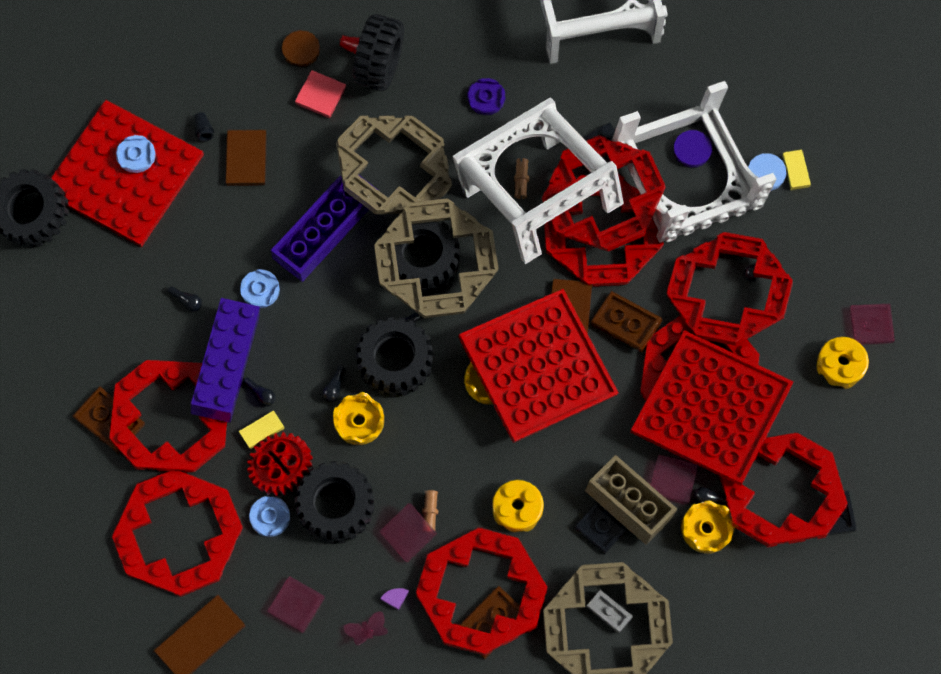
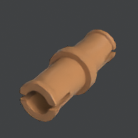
[514,158,529,199]
[422,490,438,533]

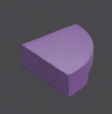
[380,588,409,610]

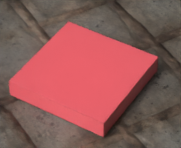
[295,70,346,118]

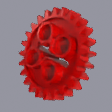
[247,432,313,496]

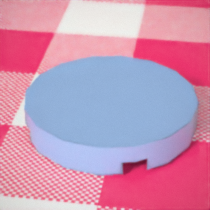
[116,135,156,173]
[748,154,786,191]
[240,269,280,308]
[249,496,290,537]

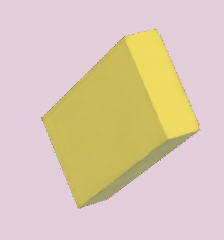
[782,150,811,190]
[239,410,285,449]

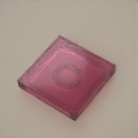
[850,304,895,345]
[651,455,698,504]
[380,503,437,562]
[267,576,325,633]

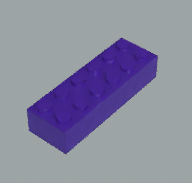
[271,175,378,282]
[191,298,260,423]

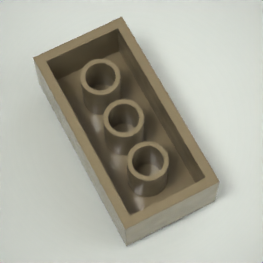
[585,455,677,545]

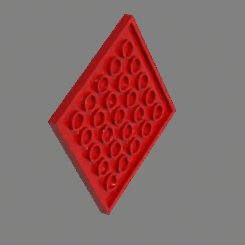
[51,100,204,247]
[458,289,619,443]
[631,330,794,486]

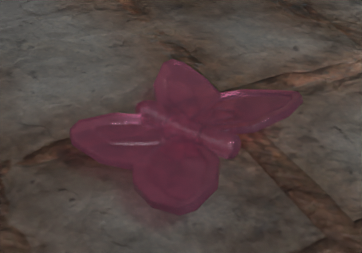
[344,611,388,645]

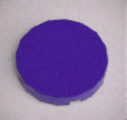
[468,78,505,115]
[674,130,712,168]

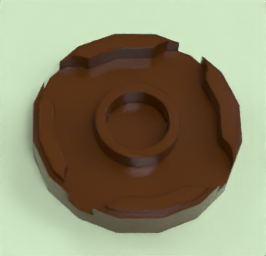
[282,30,320,67]

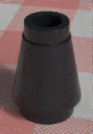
[195,112,214,142]

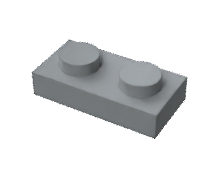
[587,590,633,633]

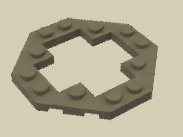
[336,116,452,214]
[374,198,499,318]
[543,562,673,674]

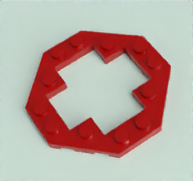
[542,135,666,252]
[544,174,664,287]
[667,232,793,346]
[640,316,760,401]
[109,360,227,472]
[720,433,847,547]
[112,470,243,597]
[416,528,547,656]

